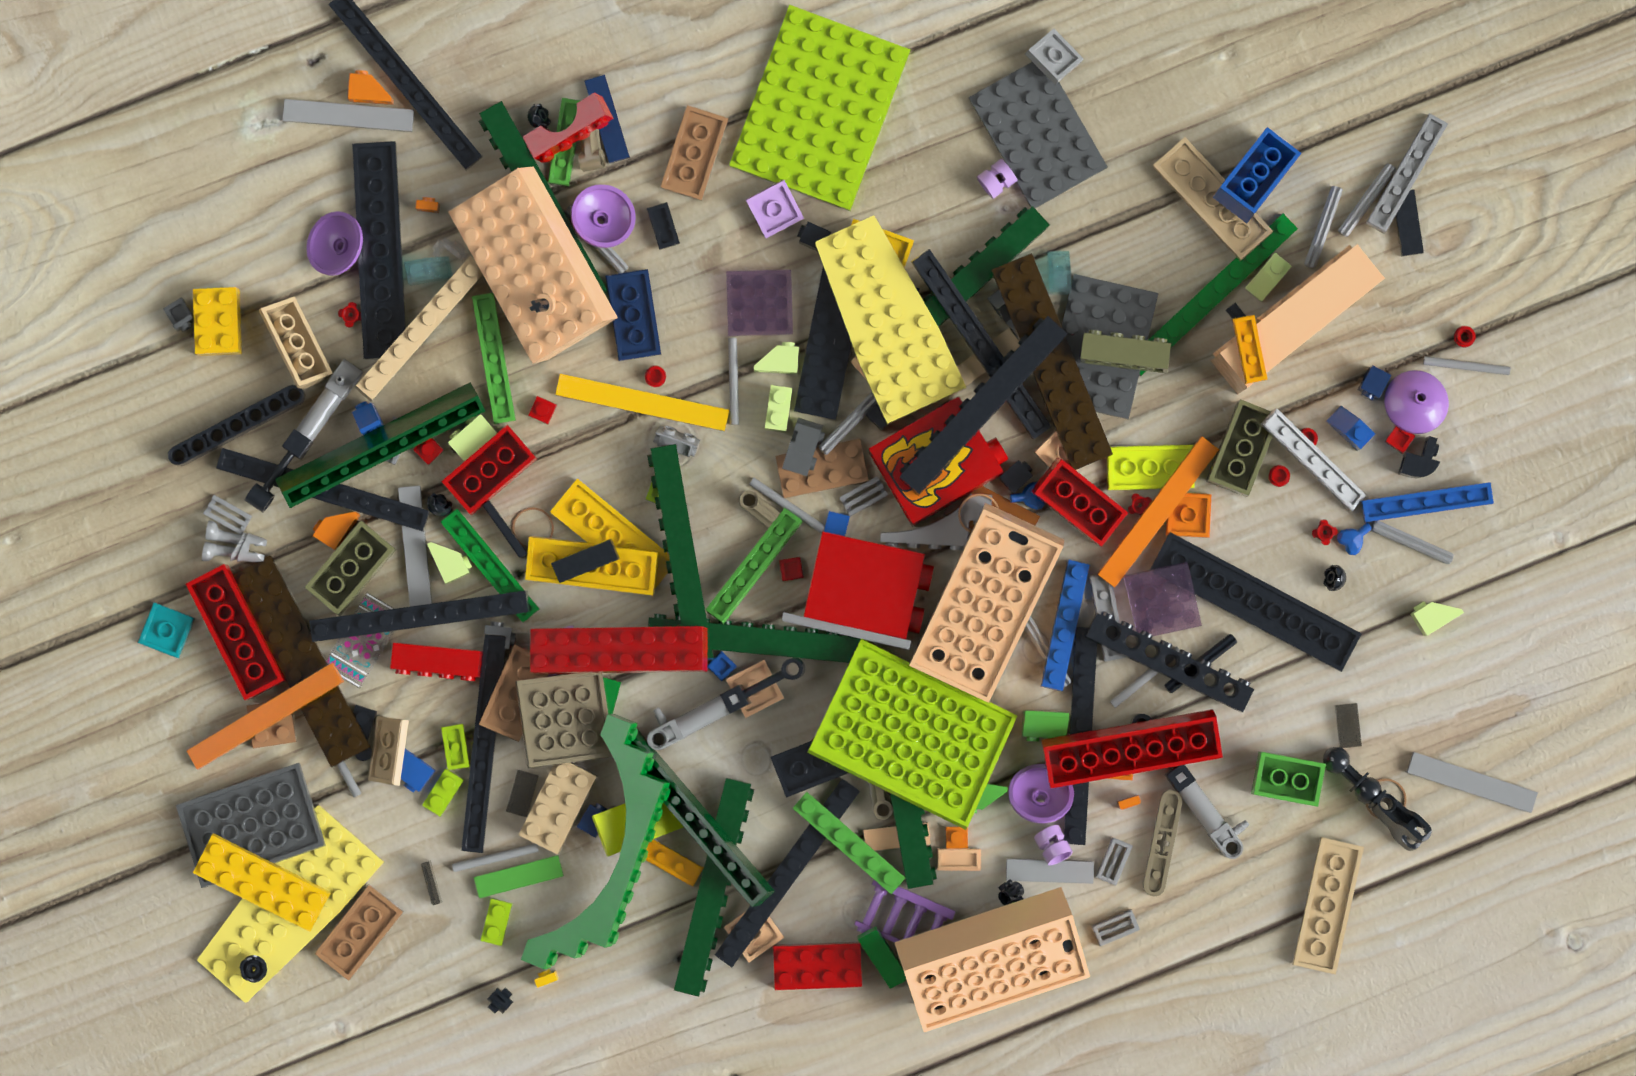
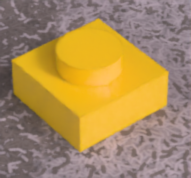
[534,969,559,988]

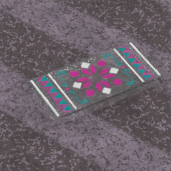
[326,592,395,689]

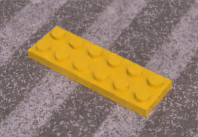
[550,478,670,589]
[525,536,658,595]
[193,833,331,932]

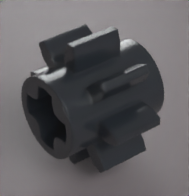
[998,879,1024,905]
[487,987,513,1014]

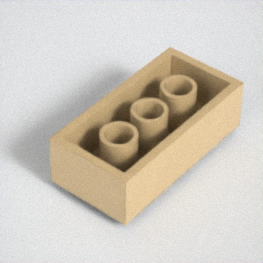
[519,763,598,855]

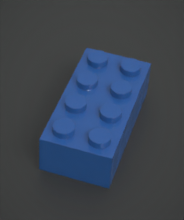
[1213,127,1301,224]

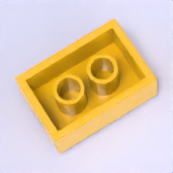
[193,287,242,356]

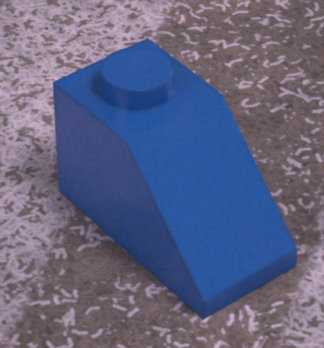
[352,401,384,435]
[1326,405,1375,451]
[401,748,436,793]

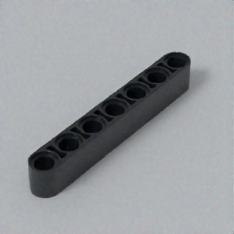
[168,385,306,466]

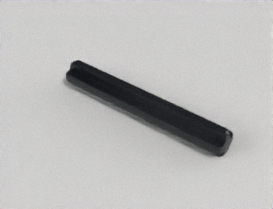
[1164,634,1237,693]

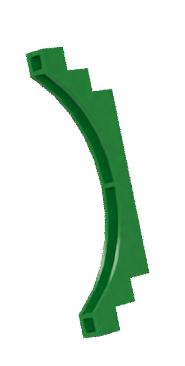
[521,714,670,969]

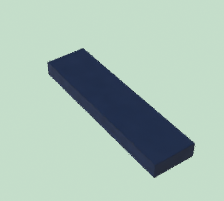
[584,75,630,164]

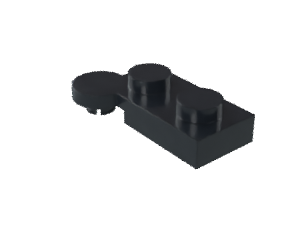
[353,705,377,761]

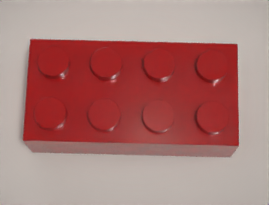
[441,424,537,515]
[1030,458,1128,547]
[390,643,483,681]
[773,942,862,990]

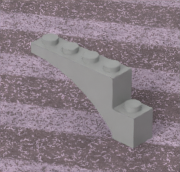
[880,493,992,550]

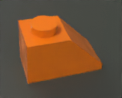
[348,70,394,105]
[313,512,361,550]

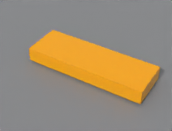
[1232,315,1268,384]
[646,839,703,887]

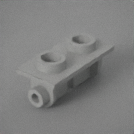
[653,425,700,457]

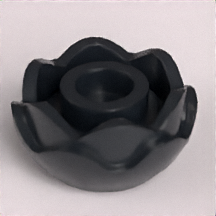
[527,104,551,128]
[427,492,452,516]
[1323,565,1347,591]
[240,955,267,983]

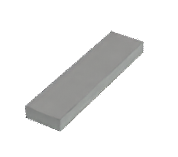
[1089,575,1126,662]
[1006,859,1094,884]

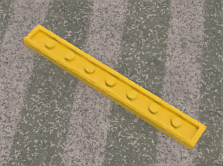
[555,374,729,431]

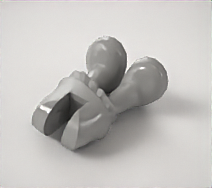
[202,520,267,562]

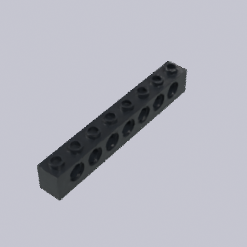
[1084,611,1254,713]

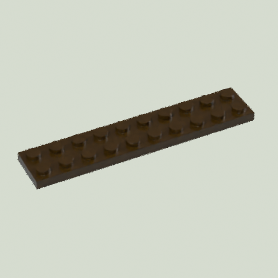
[991,253,1113,470]
[233,556,370,768]

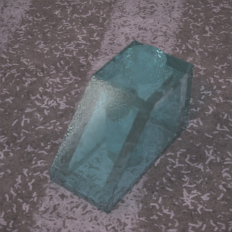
[1047,251,1071,295]
[404,256,453,286]

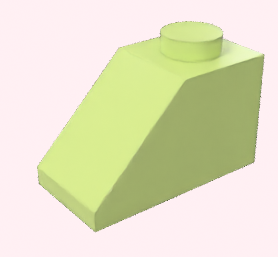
[1245,253,1292,302]
[754,342,799,374]
[427,542,472,584]
[1410,601,1464,636]

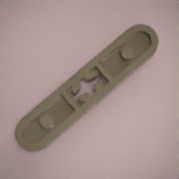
[1143,789,1182,896]

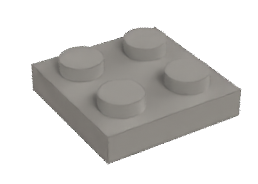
[1025,29,1084,85]

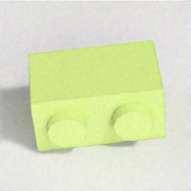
[765,385,792,433]
[448,414,497,461]

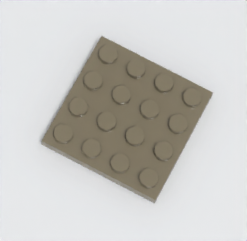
[515,673,613,768]

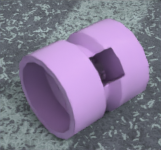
[977,159,1017,199]
[1034,825,1073,866]

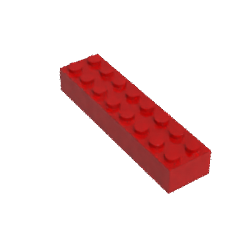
[530,626,708,674]
[1041,709,1223,789]

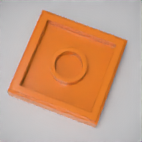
[1166,493,1212,538]

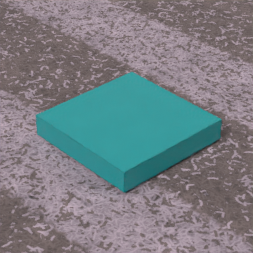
[138,602,195,658]

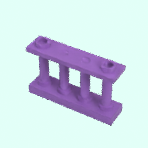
[854,879,955,942]

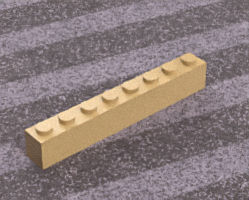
[355,256,483,402]

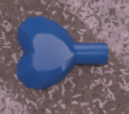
[1009,482,1045,510]
[1337,523,1372,555]

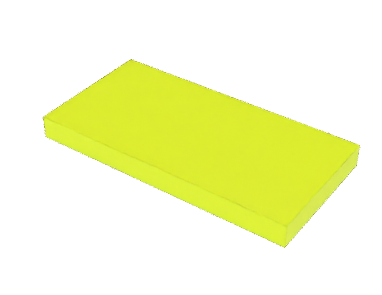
[1107,445,1195,490]
[592,803,684,857]

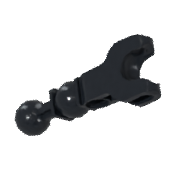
[1323,747,1432,851]

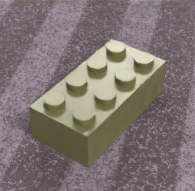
[1081,330,1171,373]
[1206,399,1273,497]
[305,521,397,616]

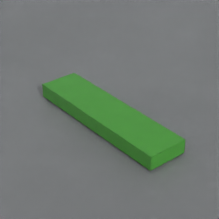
[548,98,580,187]
[474,855,564,898]

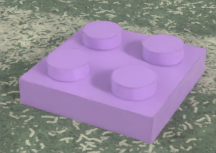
[745,179,804,238]

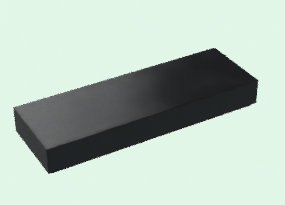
[1395,189,1424,257]
[483,500,527,558]
[551,538,620,583]

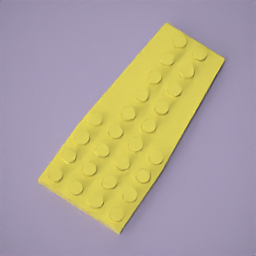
[815,216,966,424]
[197,805,384,1003]

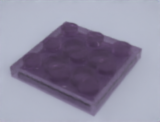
[726,270,793,337]
[1124,562,1202,636]

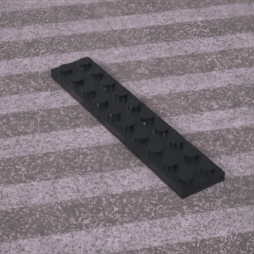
[352,141,406,360]
[1149,532,1362,672]

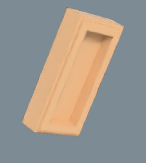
[937,848,981,871]

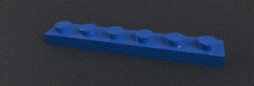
[1361,482,1494,523]
[1040,560,1090,691]

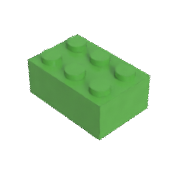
[1251,751,1326,807]

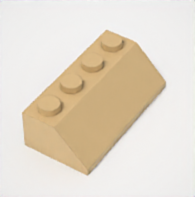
[259,296,333,389]

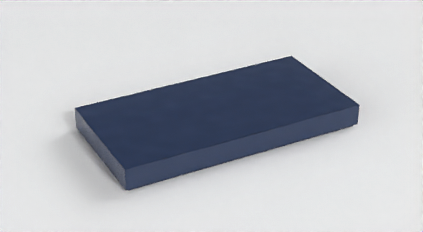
[605,269,662,361]

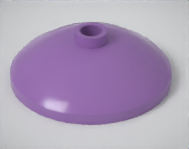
[571,185,636,248]
[307,211,363,276]
[1384,370,1449,434]
[1008,764,1074,823]

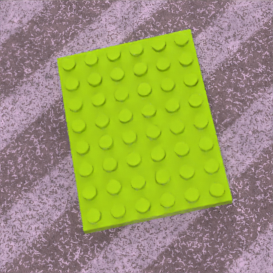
[729,4,911,211]
[808,639,1017,830]

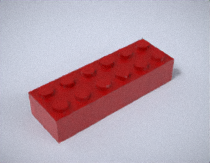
[186,564,286,700]

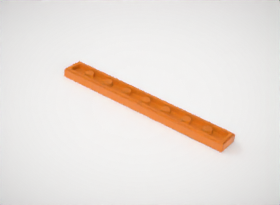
[1097,436,1219,588]
[187,663,344,770]

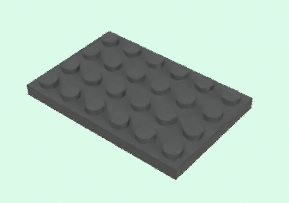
[969,62,1108,209]
[1062,274,1159,420]
[176,763,326,888]

